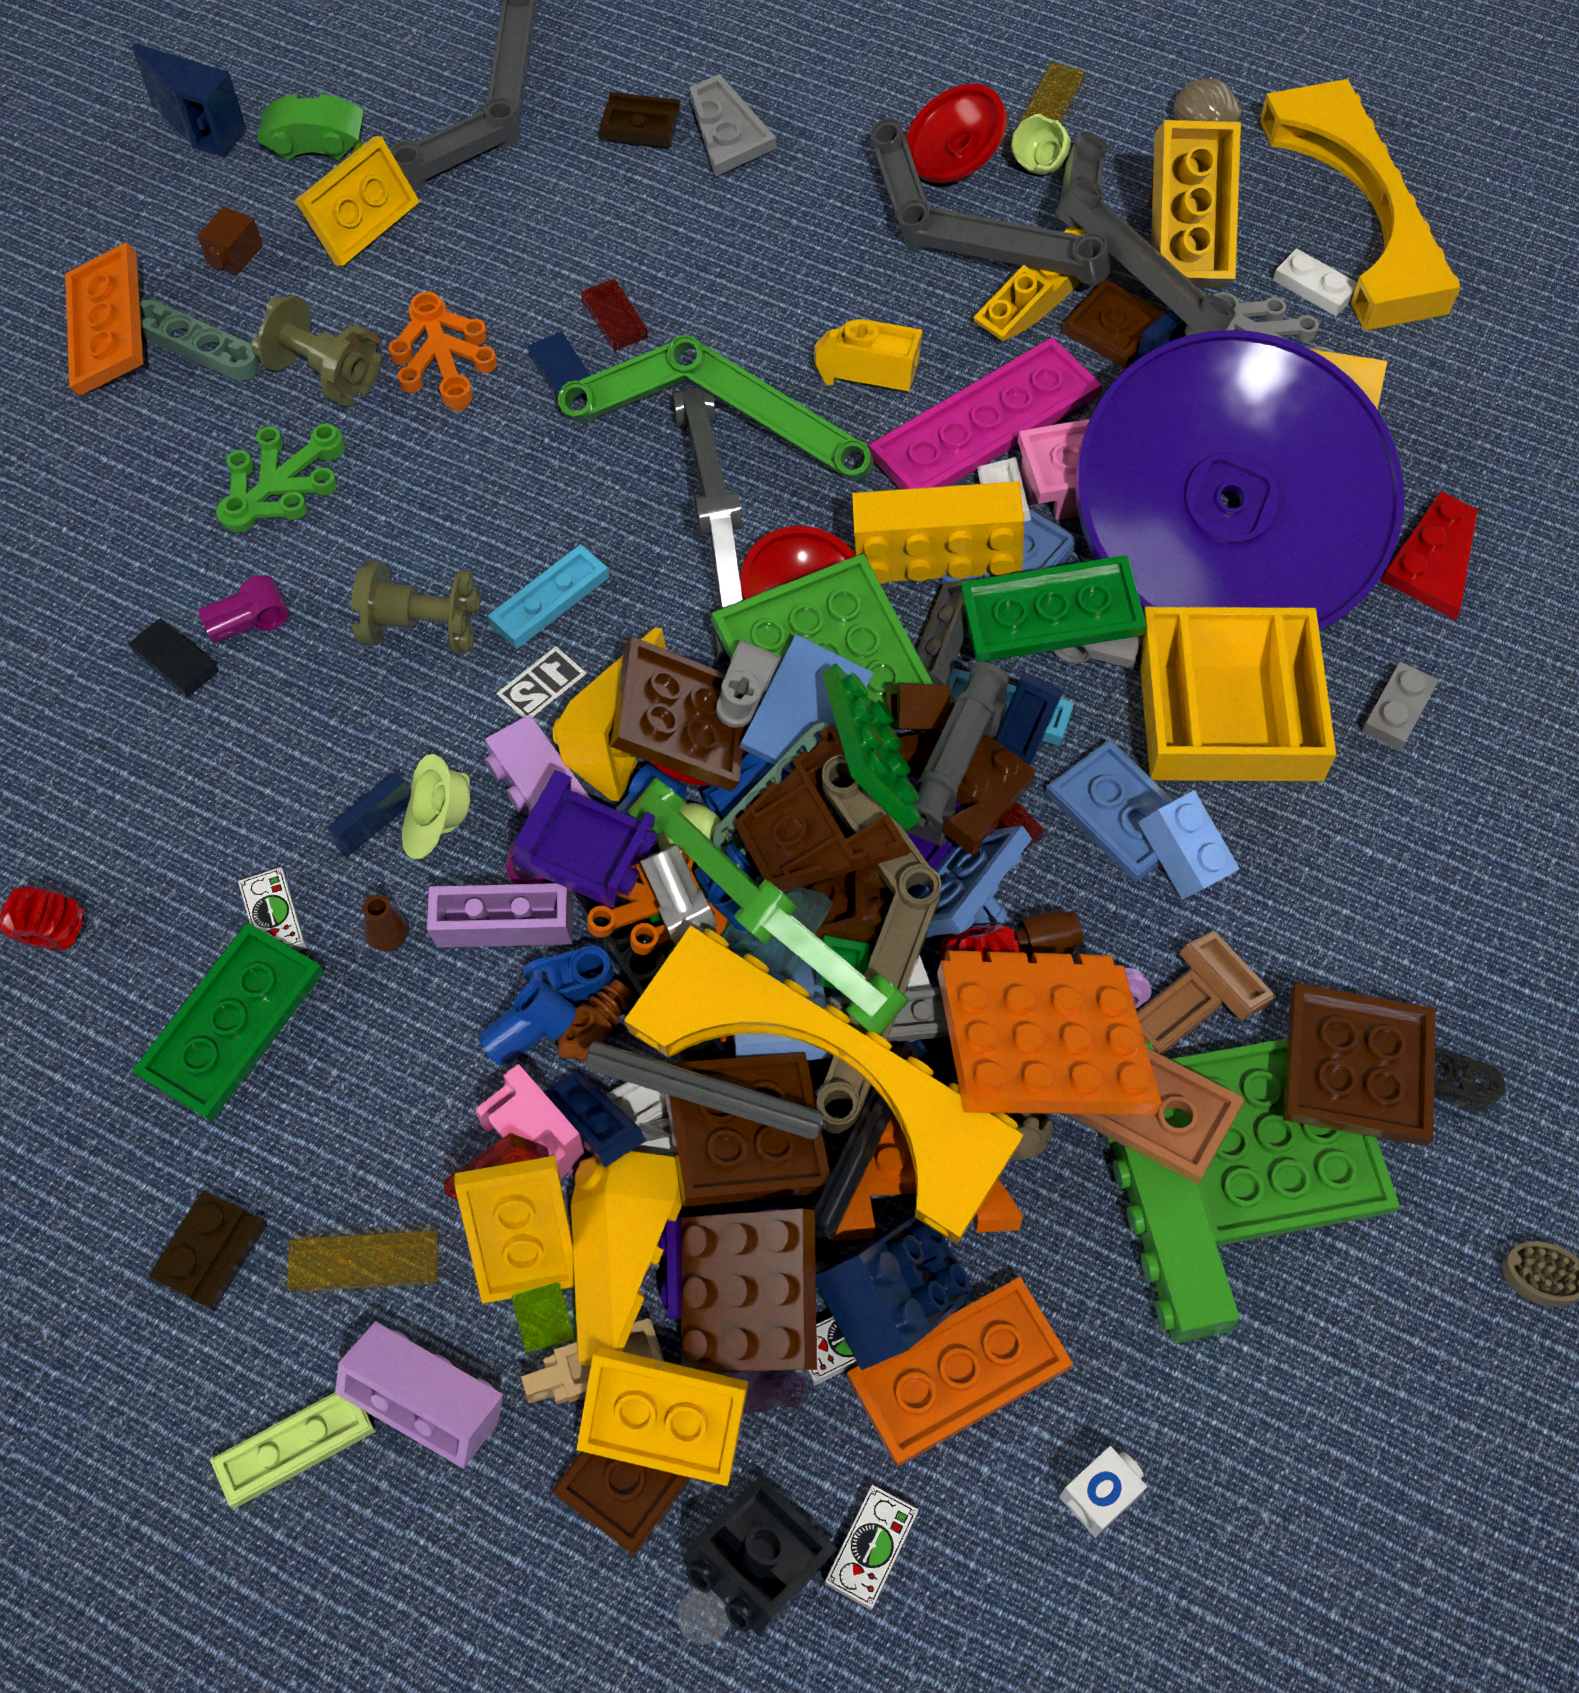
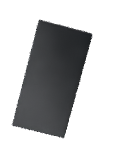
[128,618,219,698]

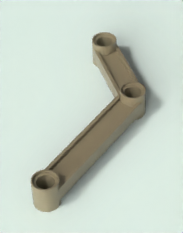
[817,755,941,1135]

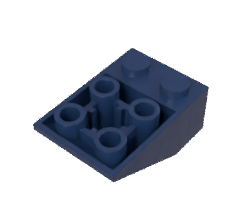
[131,43,247,158]
[816,1213,974,1370]

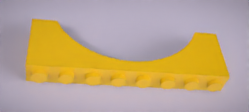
[1259,79,1460,331]
[624,925,1023,1244]

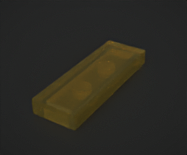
[1020,62,1085,124]
[287,1231,439,1292]

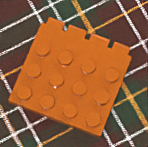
[937,950,1162,1115]

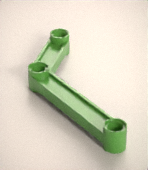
[558,335,874,481]
[627,777,910,1035]

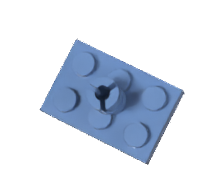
[914,825,1032,938]

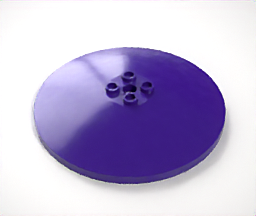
[1075,330,1404,632]

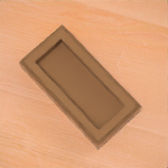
[1179,930,1276,1022]
[1137,968,1223,1055]

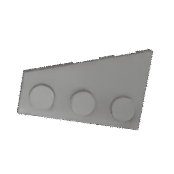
[689,74,776,177]

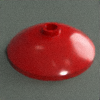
[906,84,1007,183]
[740,526,856,600]

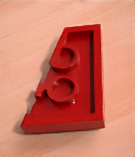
[1382,491,1478,620]

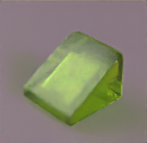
[511,1283,575,1353]

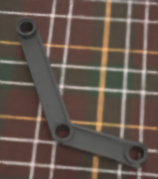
[390,0,538,192]
[870,118,1111,285]
[1055,131,1236,336]
[672,388,743,661]

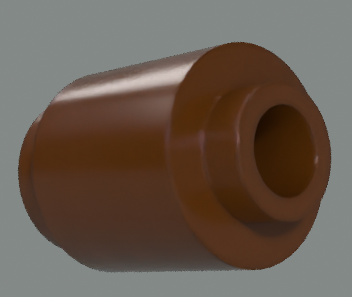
[1013,909,1083,963]

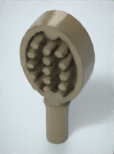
[1502,1241,1579,1307]

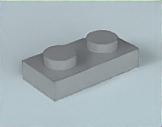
[1362,662,1439,751]

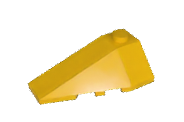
[553,628,666,801]
[571,1151,682,1366]

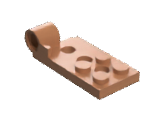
[1066,1048,1245,1185]

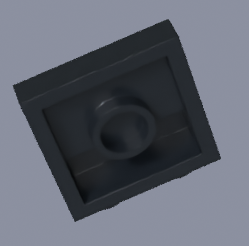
[683,1476,837,1637]

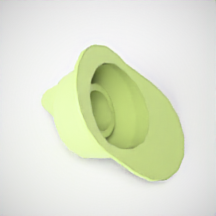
[402,754,470,860]

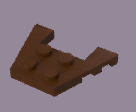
[734,724,911,892]
[898,730,1036,855]

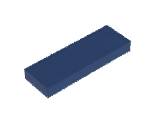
[544,1071,646,1168]

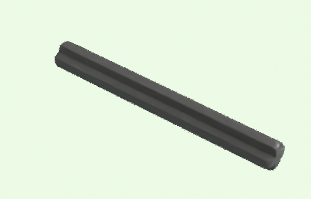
[585,1041,824,1139]

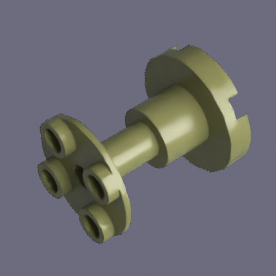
[252,295,382,406]
[351,560,481,654]

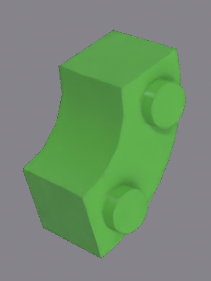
[257,94,363,160]

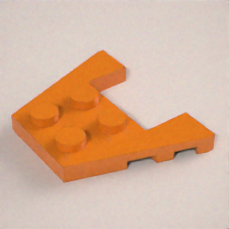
[828,1114,1022,1241]

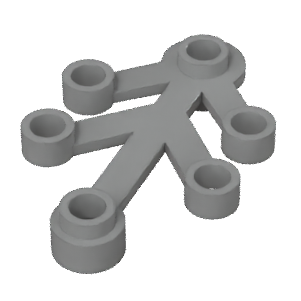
[1213,292,1335,353]

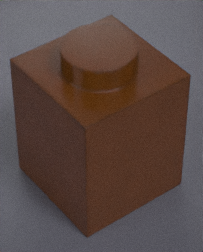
[197,206,263,276]
[886,684,955,730]

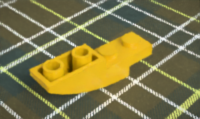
[974,226,1087,341]

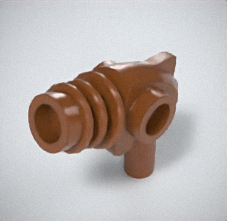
[554,979,634,1062]

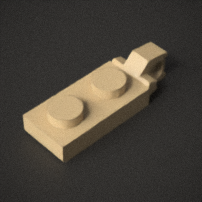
[521,1318,664,1405]

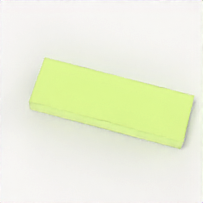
[210,1393,376,1509]

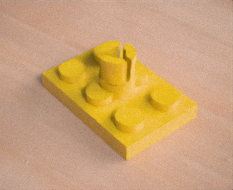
[295,136,420,266]
[455,1155,575,1304]
[576,1346,749,1486]

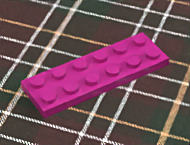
[868,337,1102,490]

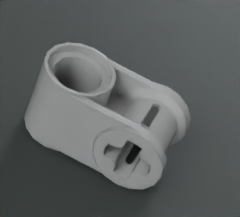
[716,640,782,728]

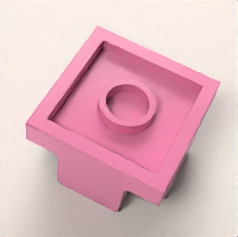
[1017,419,1090,520]
[476,1064,586,1179]

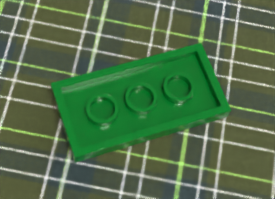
[961,555,1147,663]
[822,663,921,831]
[132,922,324,1123]

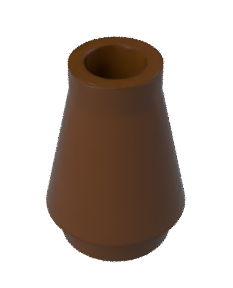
[363,895,409,951]

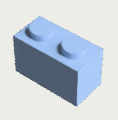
[1138,790,1240,900]

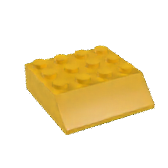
[1140,607,1336,781]

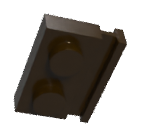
[599,92,681,147]
[149,1190,267,1312]

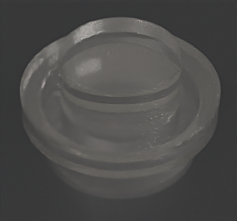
[677,1589,730,1645]

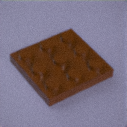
[610,636,744,792]
[1283,983,1436,1147]
[665,1052,830,1207]
[681,1209,817,1372]

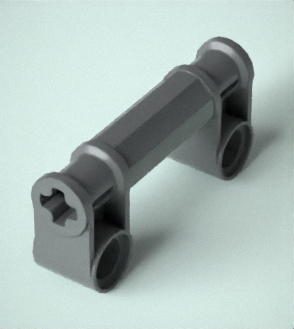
[902,662,1009,847]

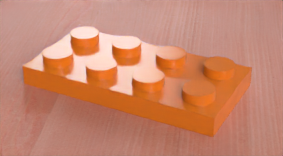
[65,242,143,396]
[846,1277,1073,1468]

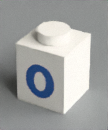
[1059,1446,1147,1538]

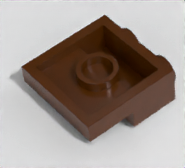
[781,865,888,954]

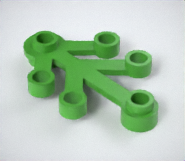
[216,423,345,532]

